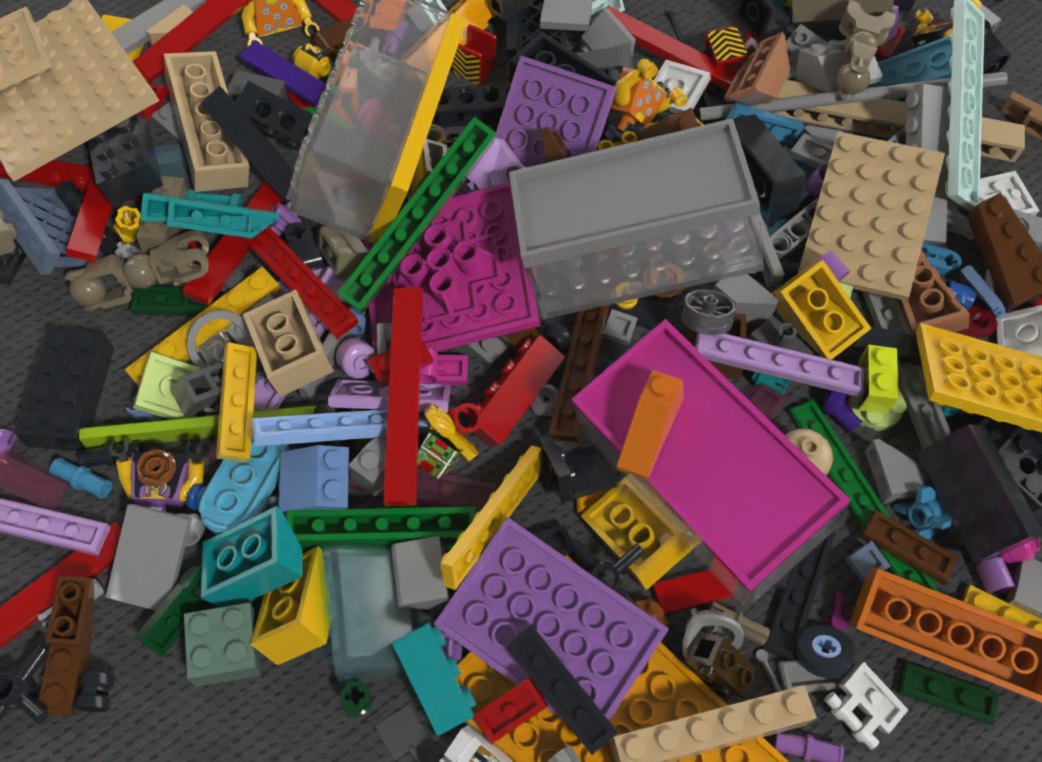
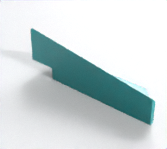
[141,192,281,238]

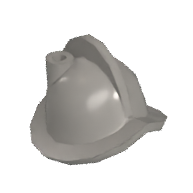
[683,607,744,659]

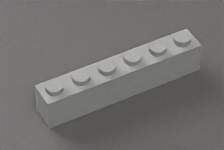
[905,84,950,246]

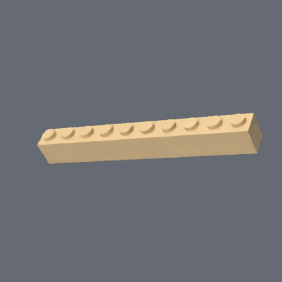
[772,80,1025,162]

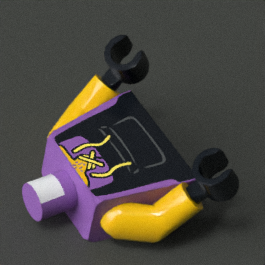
[109,438,209,512]

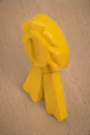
[425,405,478,461]

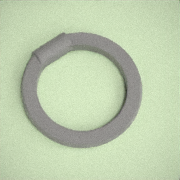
[186,310,256,369]

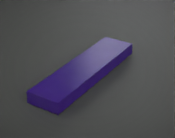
[239,41,330,108]

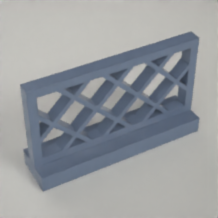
[0,179,104,275]

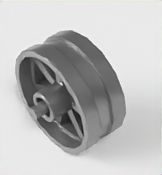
[681,289,736,335]

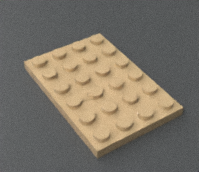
[798,131,945,301]

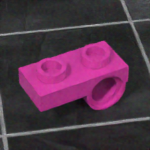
[420,348,468,386]

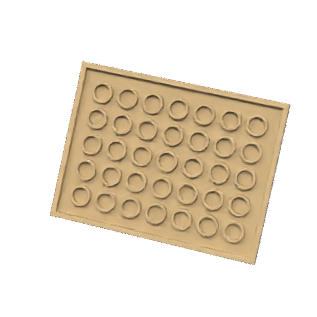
[0,0,159,181]

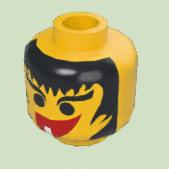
[293,44,331,80]

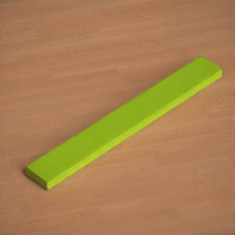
[79,405,317,449]

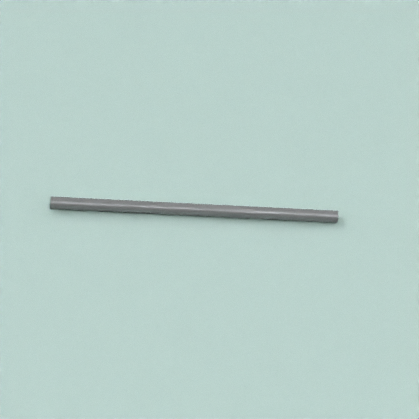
[699,72,1008,121]

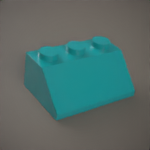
[201,506,303,607]

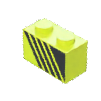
[858,345,898,414]

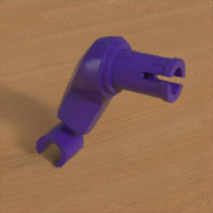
[821,353,863,433]

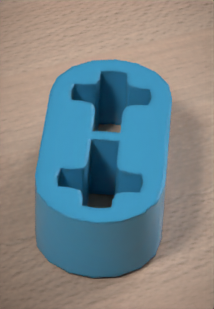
[921,243,962,276]

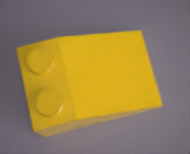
[771,260,871,360]
[581,477,692,590]
[250,546,332,665]

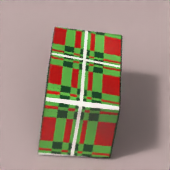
[418,430,463,479]

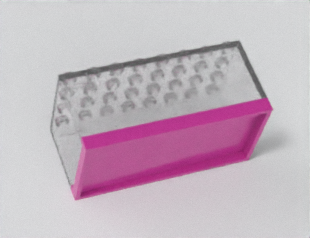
[571,319,850,610]

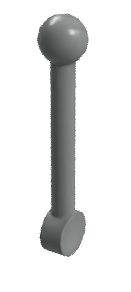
[755,649,782,693]

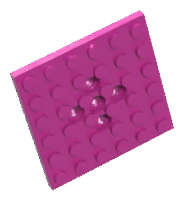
[362,182,540,355]

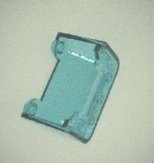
[323,545,412,685]

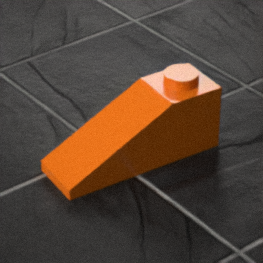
[617,370,684,480]

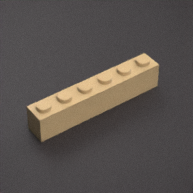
[609,685,817,762]

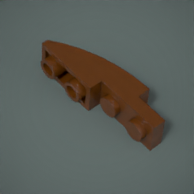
[38,576,94,716]

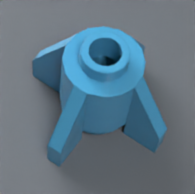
[894,485,952,540]

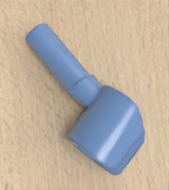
[126,397,164,421]

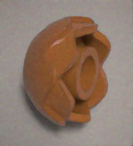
[136,449,176,487]

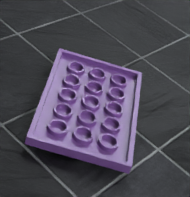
[434,517,669,720]

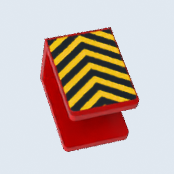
[453,24,496,86]
[705,25,748,71]

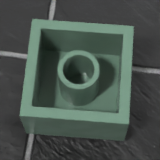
[184,603,261,687]

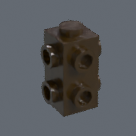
[685,632,757,698]

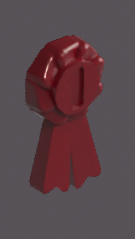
[955,306,998,339]

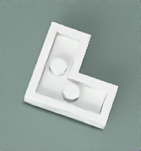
[979,171,1039,216]

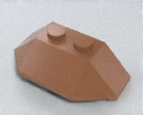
[724,32,790,106]

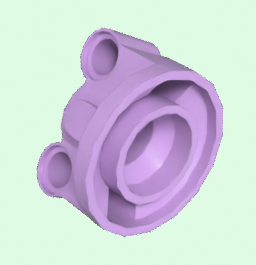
[454,138,528,196]

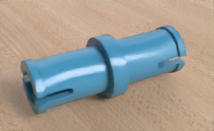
[49,458,112,499]

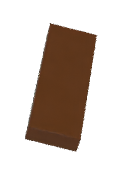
[860,509,958,585]

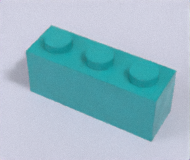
[392,622,477,736]

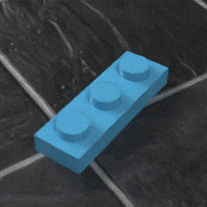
[726,103,804,147]

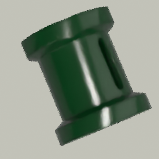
[340,681,372,717]

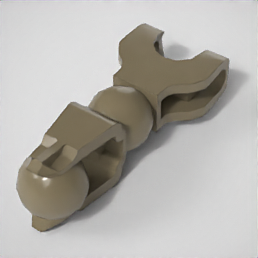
[837,0,896,101]
[64,230,209,312]

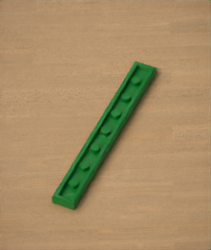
[788,399,939,592]

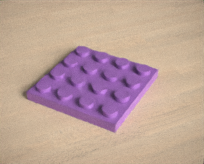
[496,55,617,167]

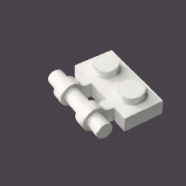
[824,662,908,750]

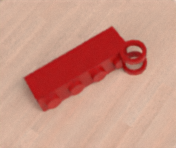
[447,335,565,448]

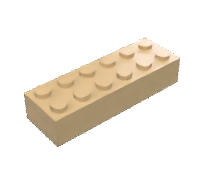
[164,51,249,192]

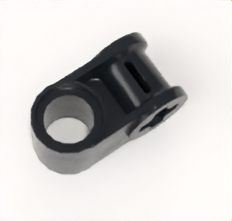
[285,222,324,271]

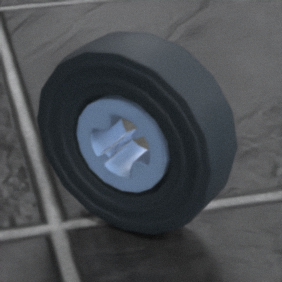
[796,625,855,679]

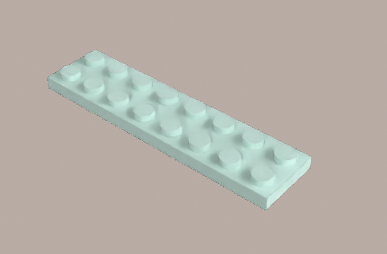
[945,0,985,211]

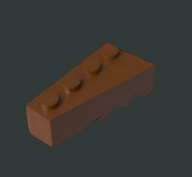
[967,192,1042,313]

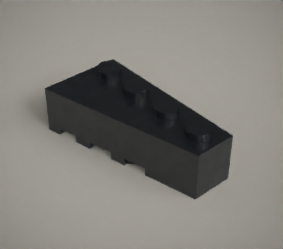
[734,114,806,223]

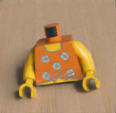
[241,0,319,48]
[611,59,688,134]

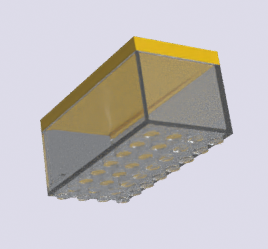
[286,0,467,244]

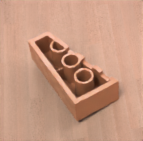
[898,250,970,336]

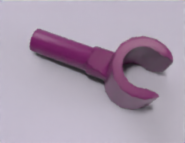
[827,592,849,632]

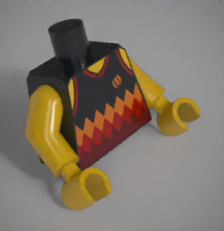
[912,0,982,49]

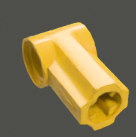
[112,206,141,244]

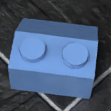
[278,445,349,514]

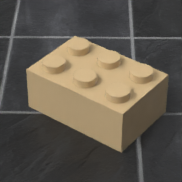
[243,290,334,397]

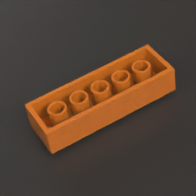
[849,567,1042,703]

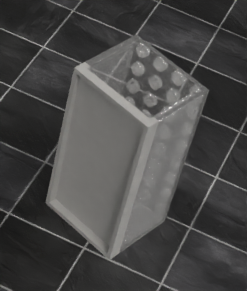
[509,118,763,319]

